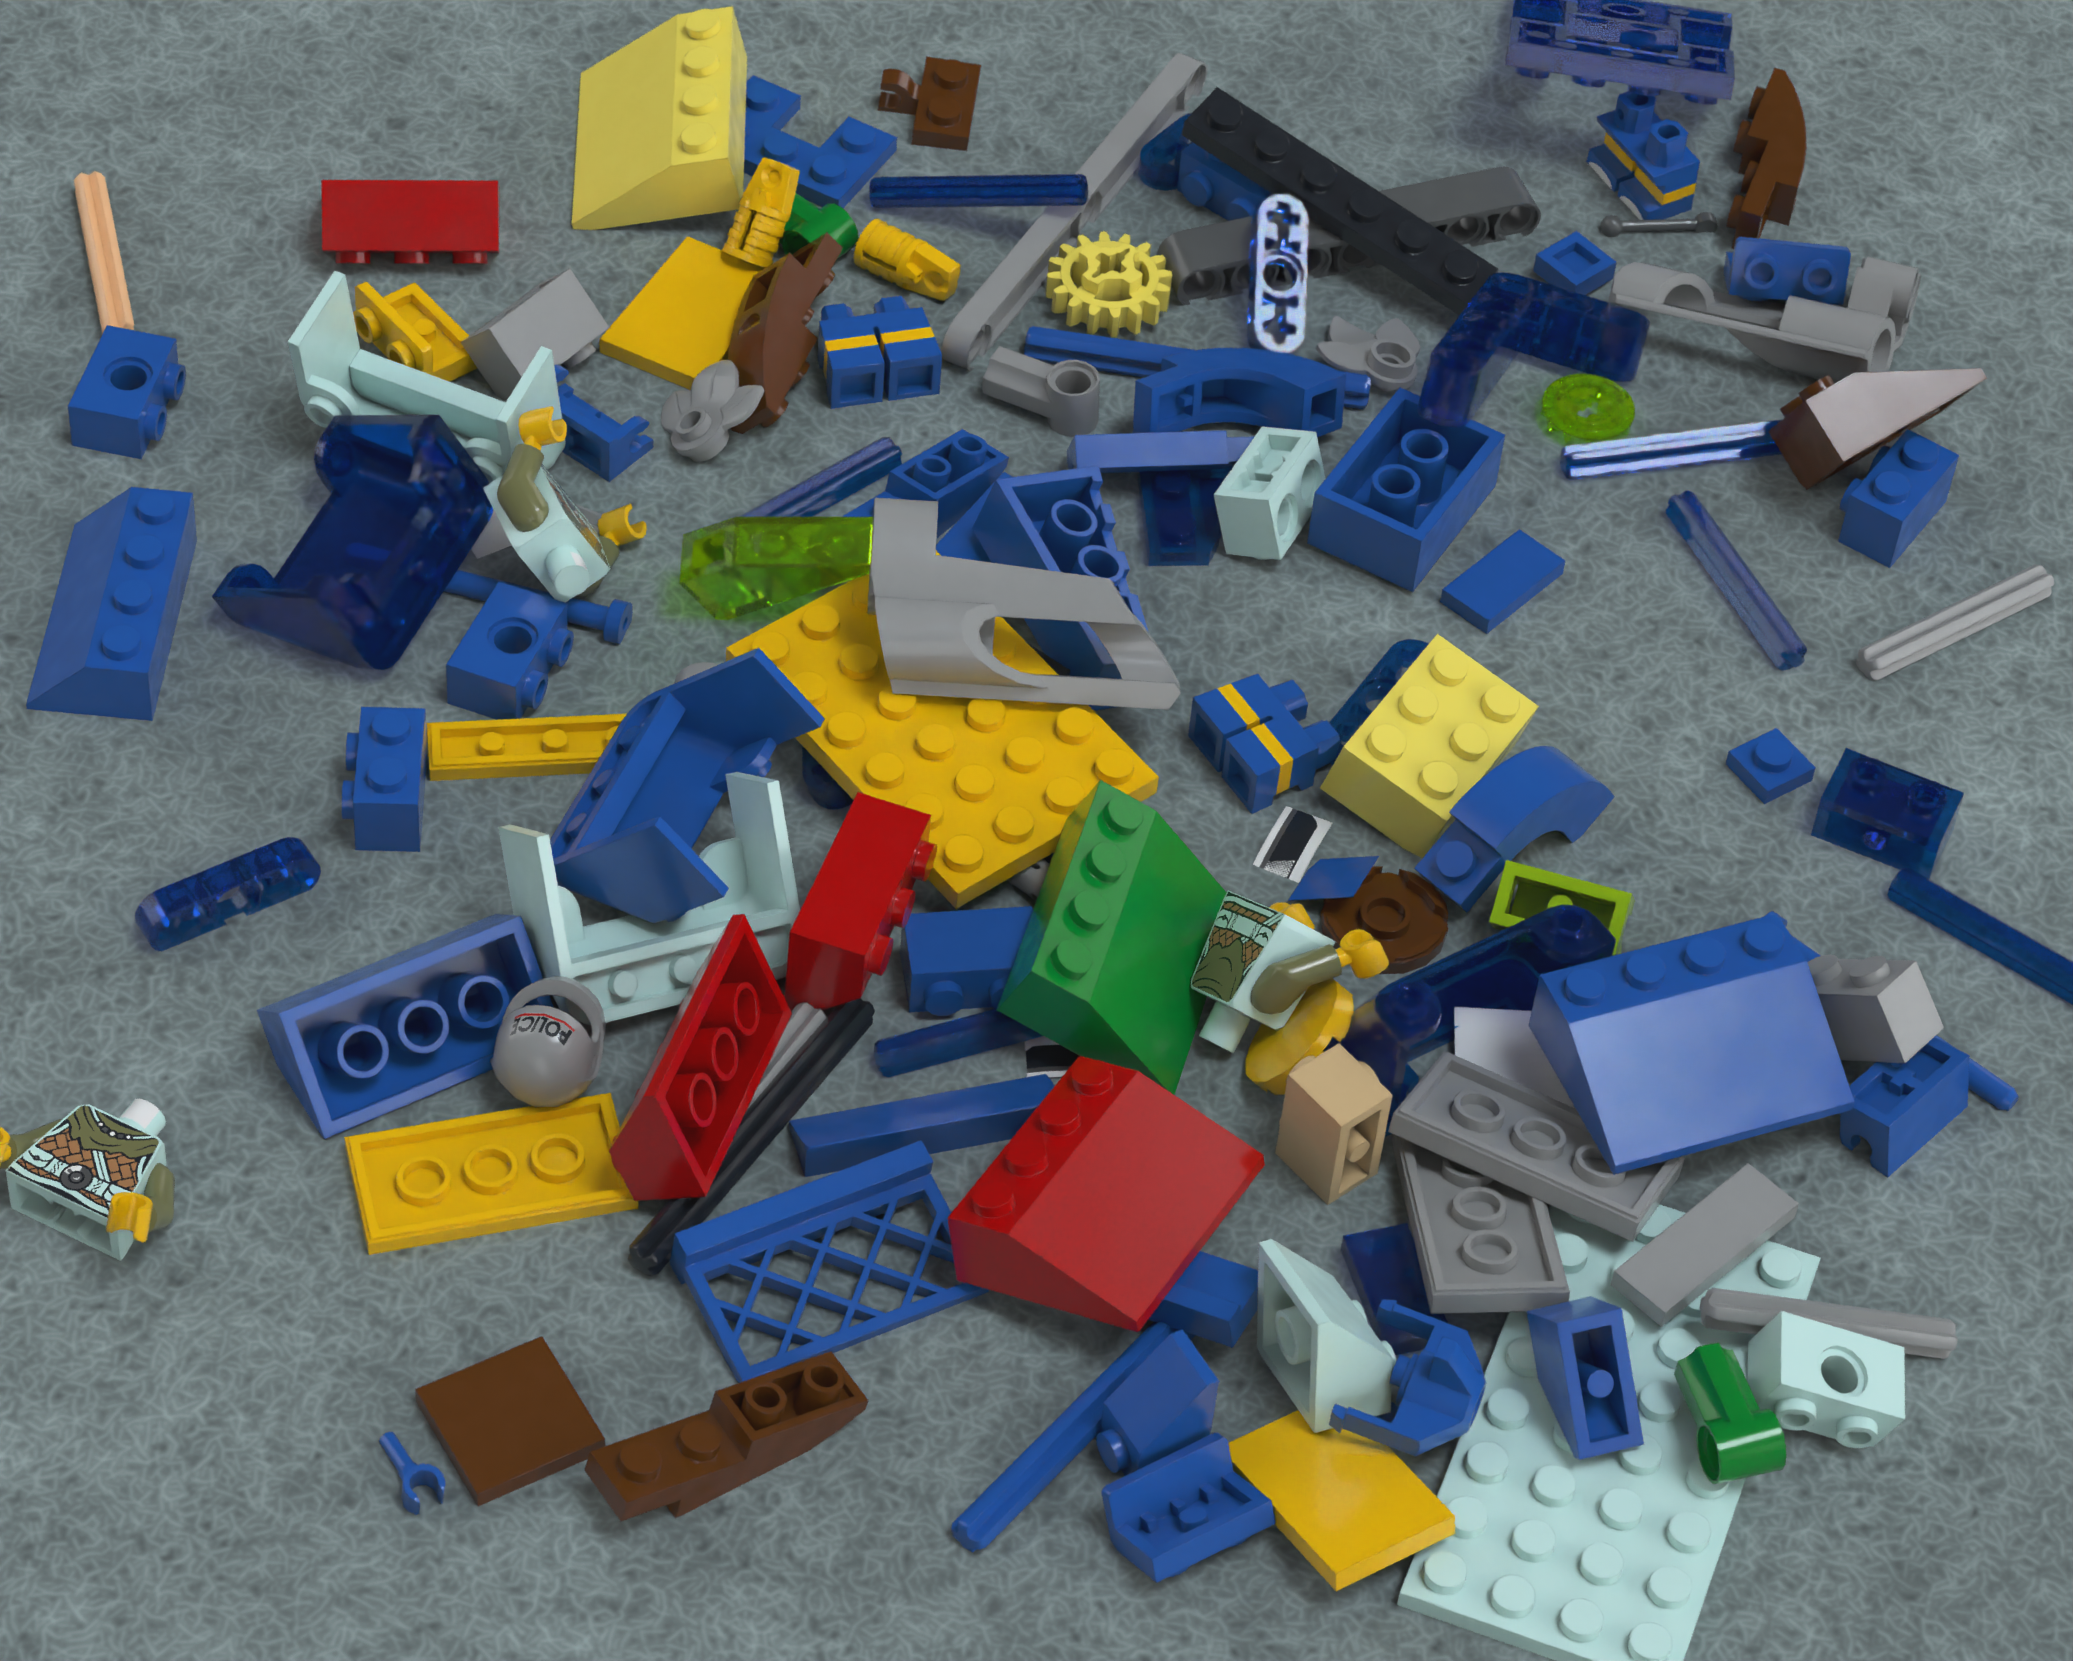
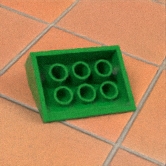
[997,780,1227,1095]

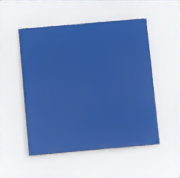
[1288,856,1379,901]

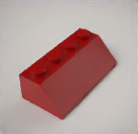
[609,914,792,1201]

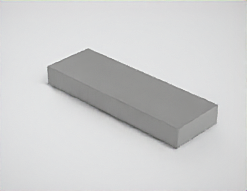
[1611,1163,1799,1327]

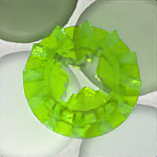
[1540,374,1635,449]

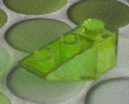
[679,517,873,620]

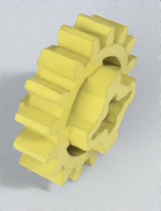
[1045,232,1172,338]

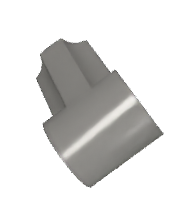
[982,346,1100,437]

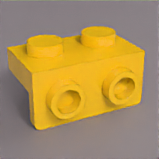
[353,281,477,382]

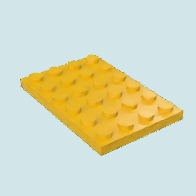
[726,551,1159,909]

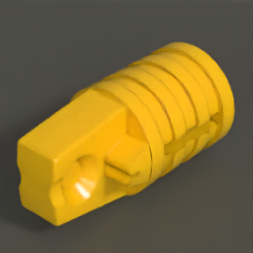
[722,158,800,268]
[854,219,961,301]

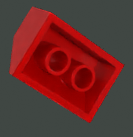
[321,180,500,264]
[784,792,937,1011]

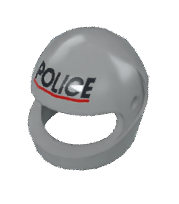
[490,976,606,1107]

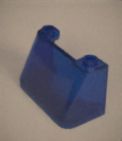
[212,415,493,670]
[1323,905,1616,1137]

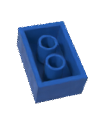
[1307,387,1505,592]

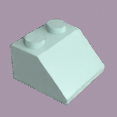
[1257,1239,1397,1433]

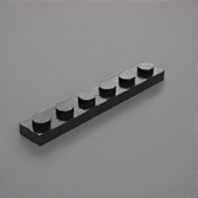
[1181,87,1499,318]

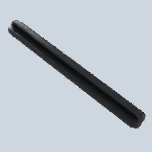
[628,998,875,1276]

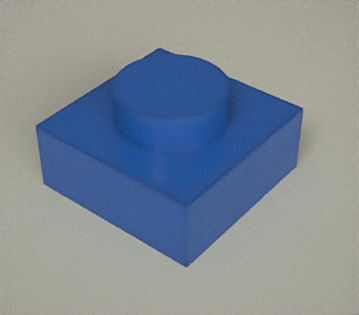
[1533,231,1617,302]
[1726,728,1816,804]

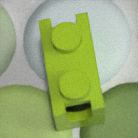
[1489,860,1635,958]

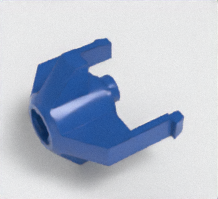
[1329,1299,1487,1457]

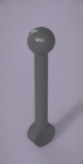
[1601,212,1717,237]

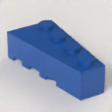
[972,465,1148,711]

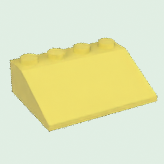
[572,6,747,230]

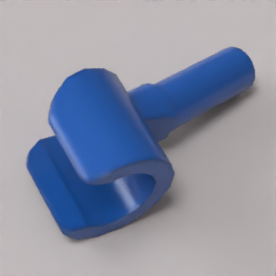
[379,1432,446,1515]

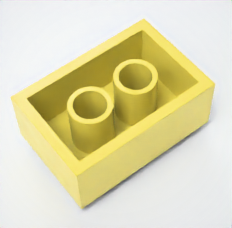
[1320,634,1539,858]

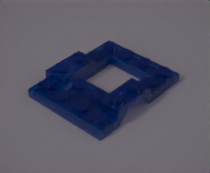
[1505,0,1735,105]

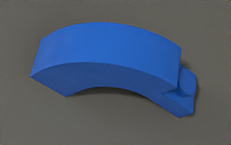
[1133,348,1346,437]
[1414,746,1615,912]

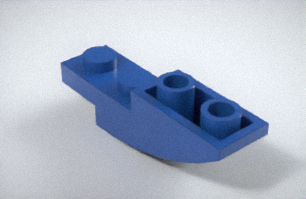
[806,429,1009,581]

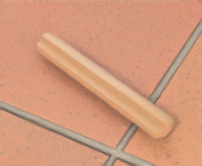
[74,171,134,334]

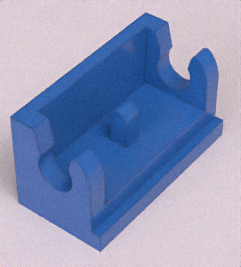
[554,365,653,482]
[1840,1037,1970,1178]

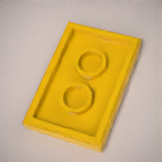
[599,236,765,390]
[1228,1410,1455,1591]

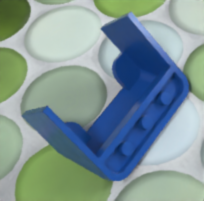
[550,648,825,923]

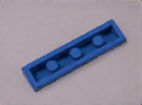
[789,1074,1055,1177]

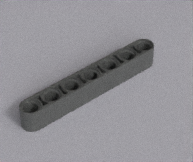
[1157,167,1541,305]

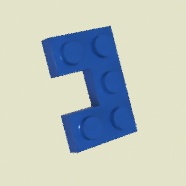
[744,75,897,208]

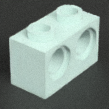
[1214,427,1325,560]

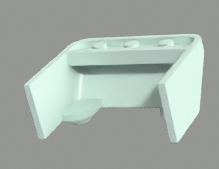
[288,271,566,487]
[498,772,800,1025]

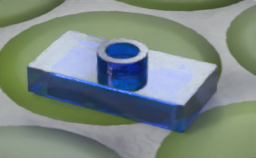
[1340,1223,1448,1356]

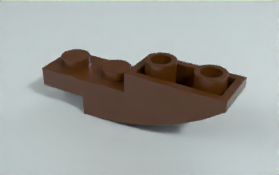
[1726,67,1807,249]
[728,232,843,434]
[585,1351,869,1521]

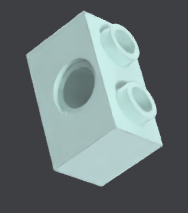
[1748,1311,1905,1448]

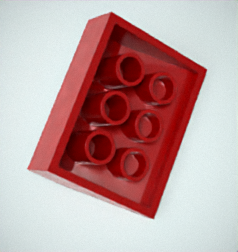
[947,1056,1265,1332]

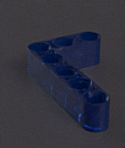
[1417,272,1650,427]

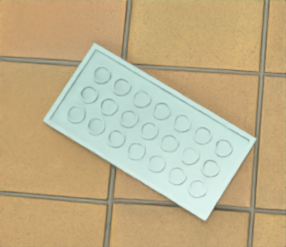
[1397,1204,1821,1661]

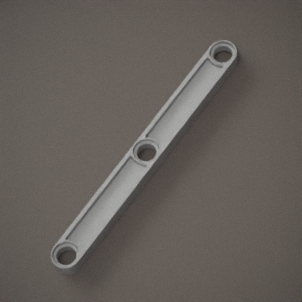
[941,53,1207,371]

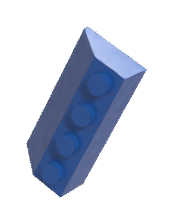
[26,487,197,721]
[257,914,554,1139]

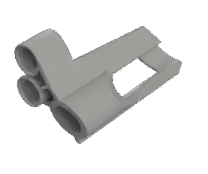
[1608,257,1921,383]
[868,498,1181,710]

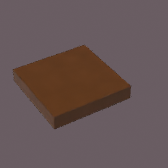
[415,1336,605,1506]

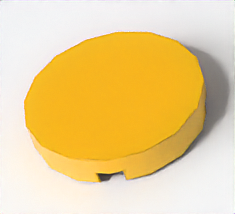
[1245,978,1354,1095]

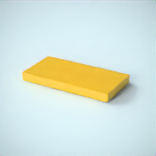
[344,1093,638,1255]

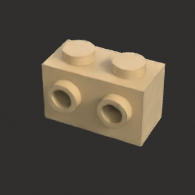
[1275,1043,1392,1205]

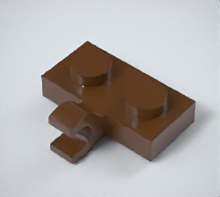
[878,56,981,151]

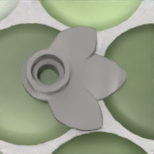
[1316,316,1421,391]
[661,360,764,462]

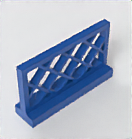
[670,1140,989,1383]

